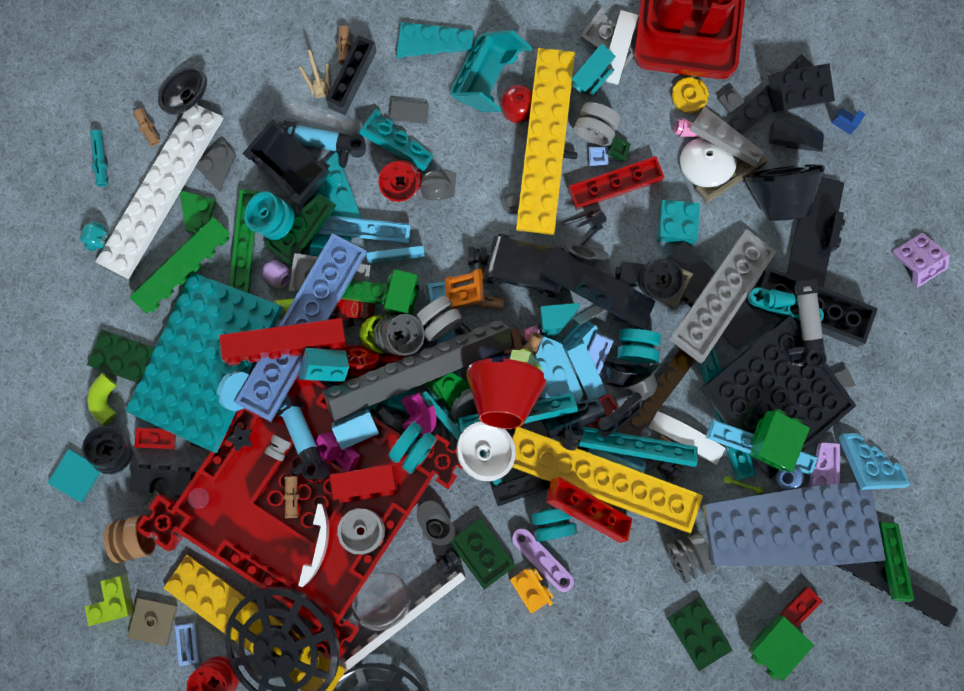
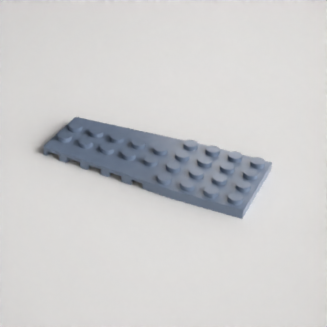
[703,482,886,566]

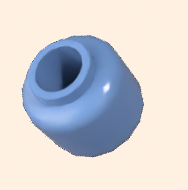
[776,467,804,490]

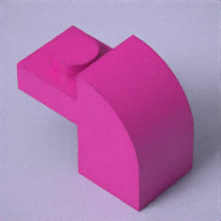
[401,393,436,440]
[315,433,361,472]

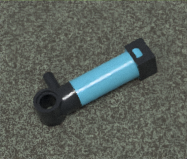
[283,120,366,168]
[277,394,330,480]

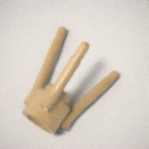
[299,49,331,98]

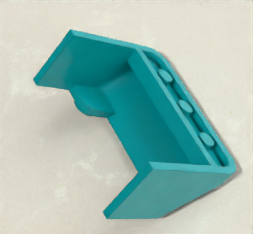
[450,30,532,112]

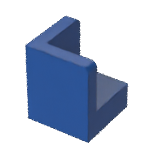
[832,108,866,134]

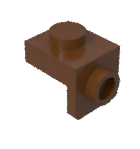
[500,328,523,359]

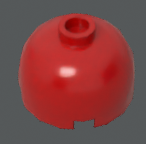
[500,85,533,123]

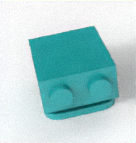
[571,44,616,95]

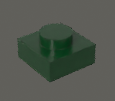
[606,136,631,162]

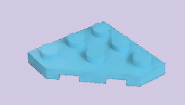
[535,336,583,402]
[838,433,910,490]

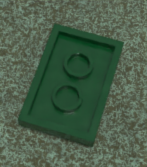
[87,329,155,383]
[450,518,516,590]
[666,598,733,671]

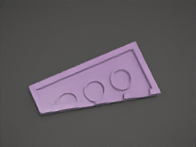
[808,443,840,487]

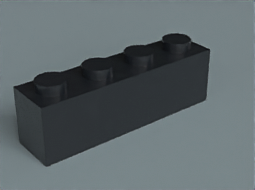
[326,35,377,115]

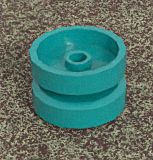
[244,191,295,240]
[616,329,662,364]
[387,421,437,474]
[530,507,578,542]

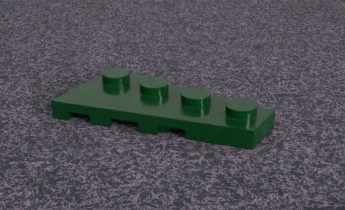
[264,193,337,266]

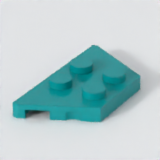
[314,153,362,219]

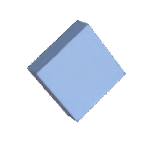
[589,147,608,166]

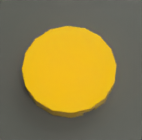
[671,77,709,114]

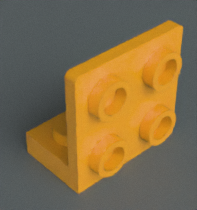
[509,567,553,613]

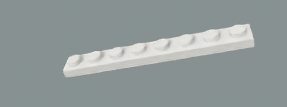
[339,571,466,671]

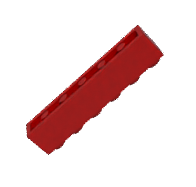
[219,318,346,365]

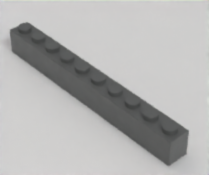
[322,319,513,420]

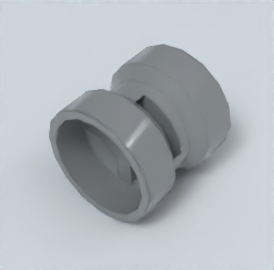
[264,434,292,461]

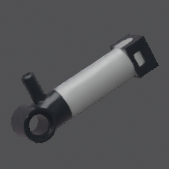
[787,279,827,369]

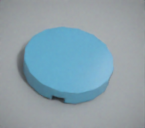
[217,370,250,411]

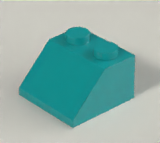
[538,303,580,338]
[298,348,349,382]

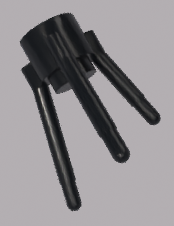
[562,209,607,245]

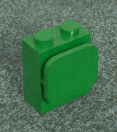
[750,409,810,472]
[747,615,814,681]

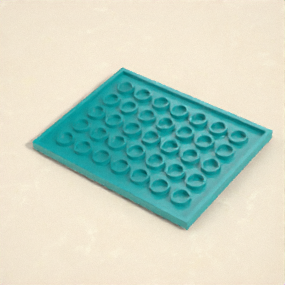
[125,272,284,453]

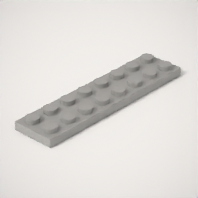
[669,229,776,363]

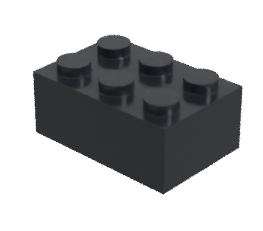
[768,63,835,113]

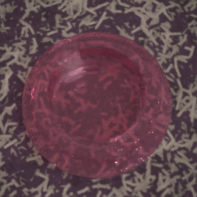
[188,488,209,509]

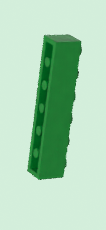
[129,216,230,314]

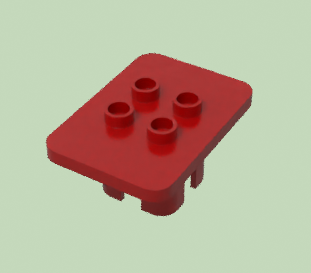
[634,0,745,79]

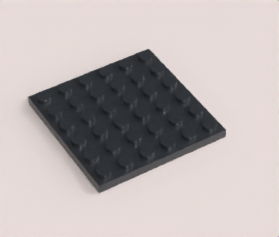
[700,315,856,479]

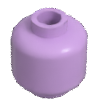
[262,260,291,288]

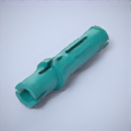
[90,130,108,187]

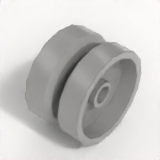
[573,102,621,146]
[415,295,463,343]
[337,508,385,554]

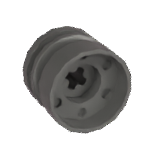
[374,314,425,356]
[667,531,717,583]

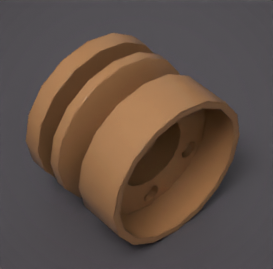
[104,515,156,564]

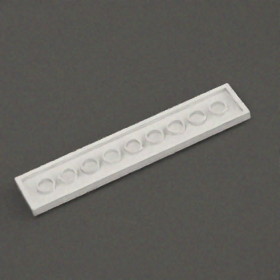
[95,104,223,280]

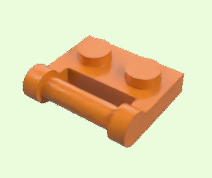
[445,268,484,310]

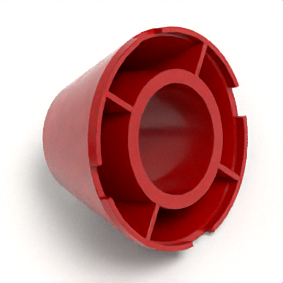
[467,358,546,429]

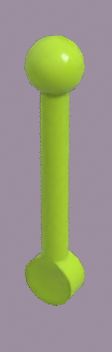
[724,476,763,494]

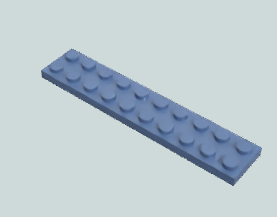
[234,233,367,422]

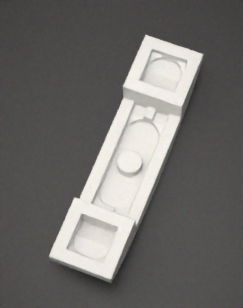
[606,10,638,85]
[648,411,725,465]
[299,504,329,587]

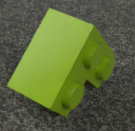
[84,575,134,626]

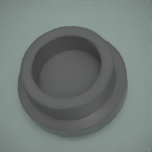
[502,193,520,212]

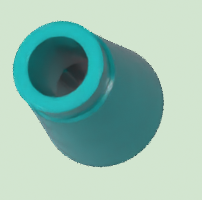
[763,289,795,309]

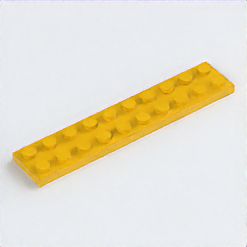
[516,48,575,235]
[512,427,703,533]
[164,555,347,691]

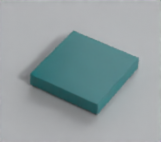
[48,449,101,503]

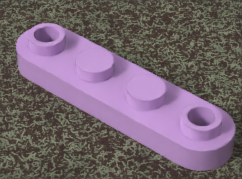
[512,529,574,592]

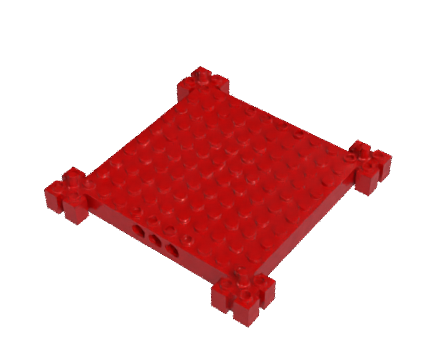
[137,376,463,661]

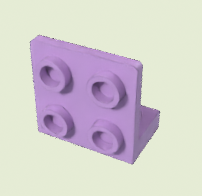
[893,233,950,288]

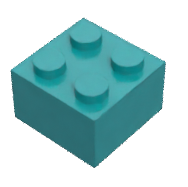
[656,200,700,245]

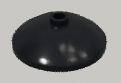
[158,67,207,114]

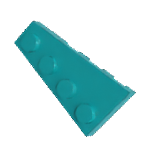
[396,22,474,59]
[359,108,433,171]

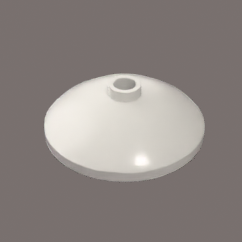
[680,137,737,187]
[457,422,516,481]

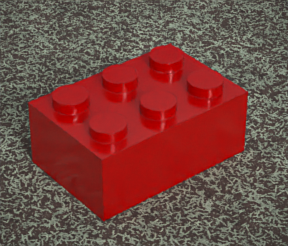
[330,465,398,503]

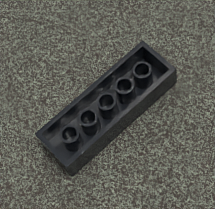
[750,267,878,347]

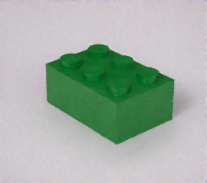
[382,269,420,316]

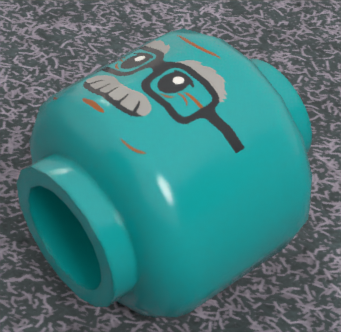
[79,222,109,251]

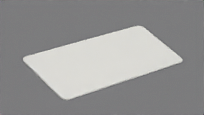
[574,305,605,325]

